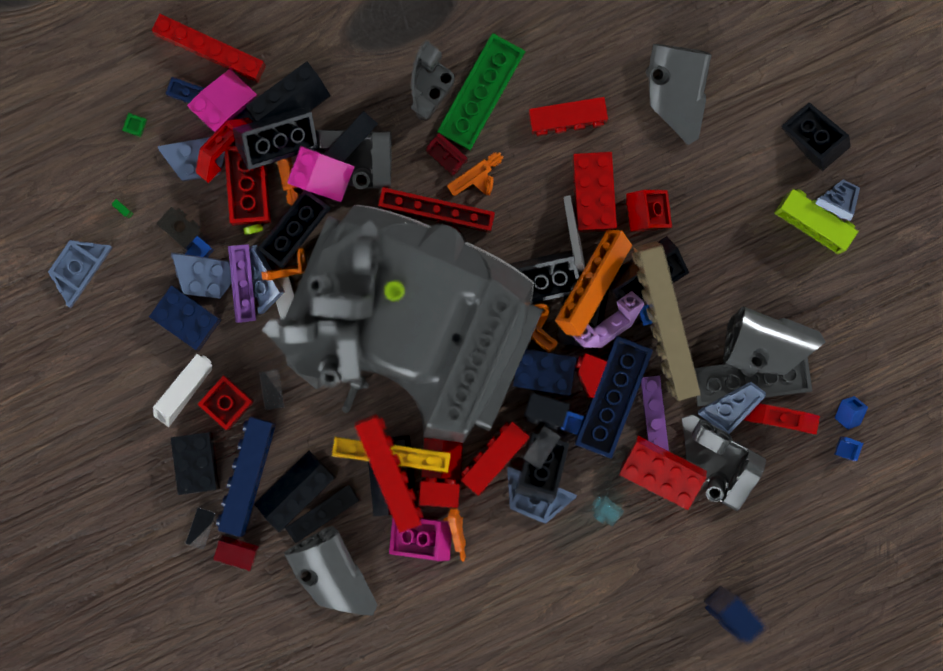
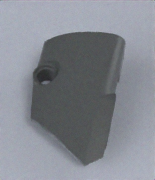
[411,40,455,121]
[646,44,712,145]
[314,130,392,189]
[307,220,380,318]
[723,306,826,377]
[263,318,361,387]
[682,414,766,511]
[284,526,378,616]

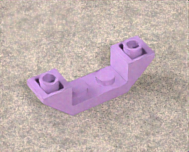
[572,291,644,348]

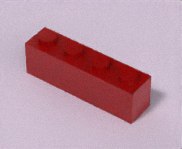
[528,97,608,137]

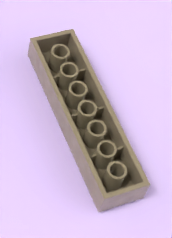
[632,241,701,401]

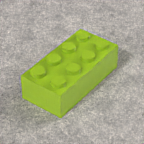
[774,189,859,254]

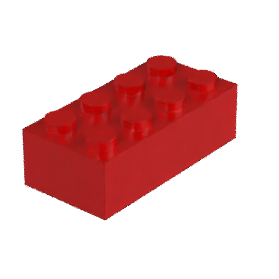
[224,146,271,226]
[572,152,617,233]
[461,422,530,496]
[619,436,707,510]

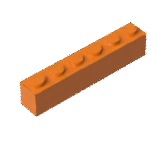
[555,230,632,337]

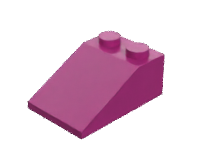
[187,69,258,133]
[287,145,355,202]
[389,517,452,561]

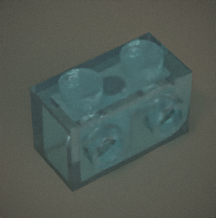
[591,495,624,526]

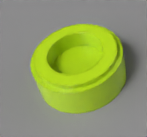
[243,223,263,235]
[384,281,405,301]

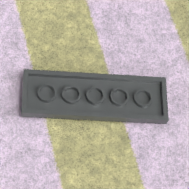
[694,357,812,407]

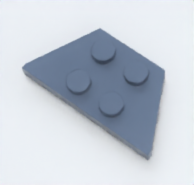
[158,137,225,181]
[48,240,113,308]
[171,253,232,299]
[507,466,577,524]

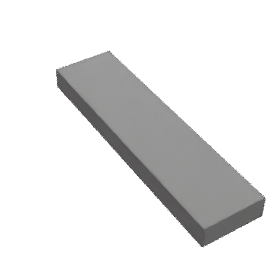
[563,195,585,272]

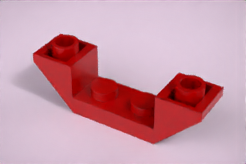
[196,118,253,183]
[743,403,820,435]

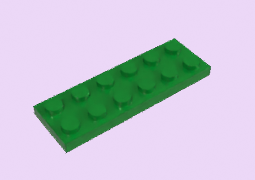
[437,33,526,151]

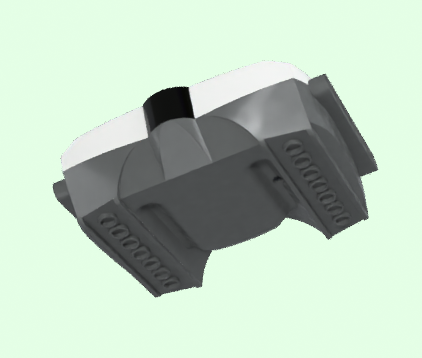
[285,205,543,443]

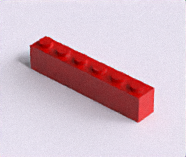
[151,14,266,83]
[378,187,495,233]
[355,414,423,533]

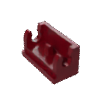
[425,133,468,176]
[213,535,259,571]

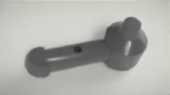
[342,376,369,413]

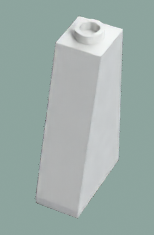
[153,354,212,427]

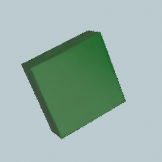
[122,113,147,138]
[112,199,134,219]

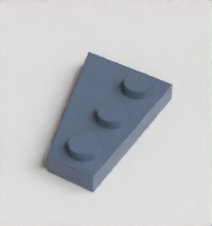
[815,180,860,221]
[249,245,285,314]
[698,382,766,434]

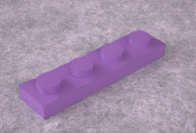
[228,244,256,323]
[641,376,669,451]

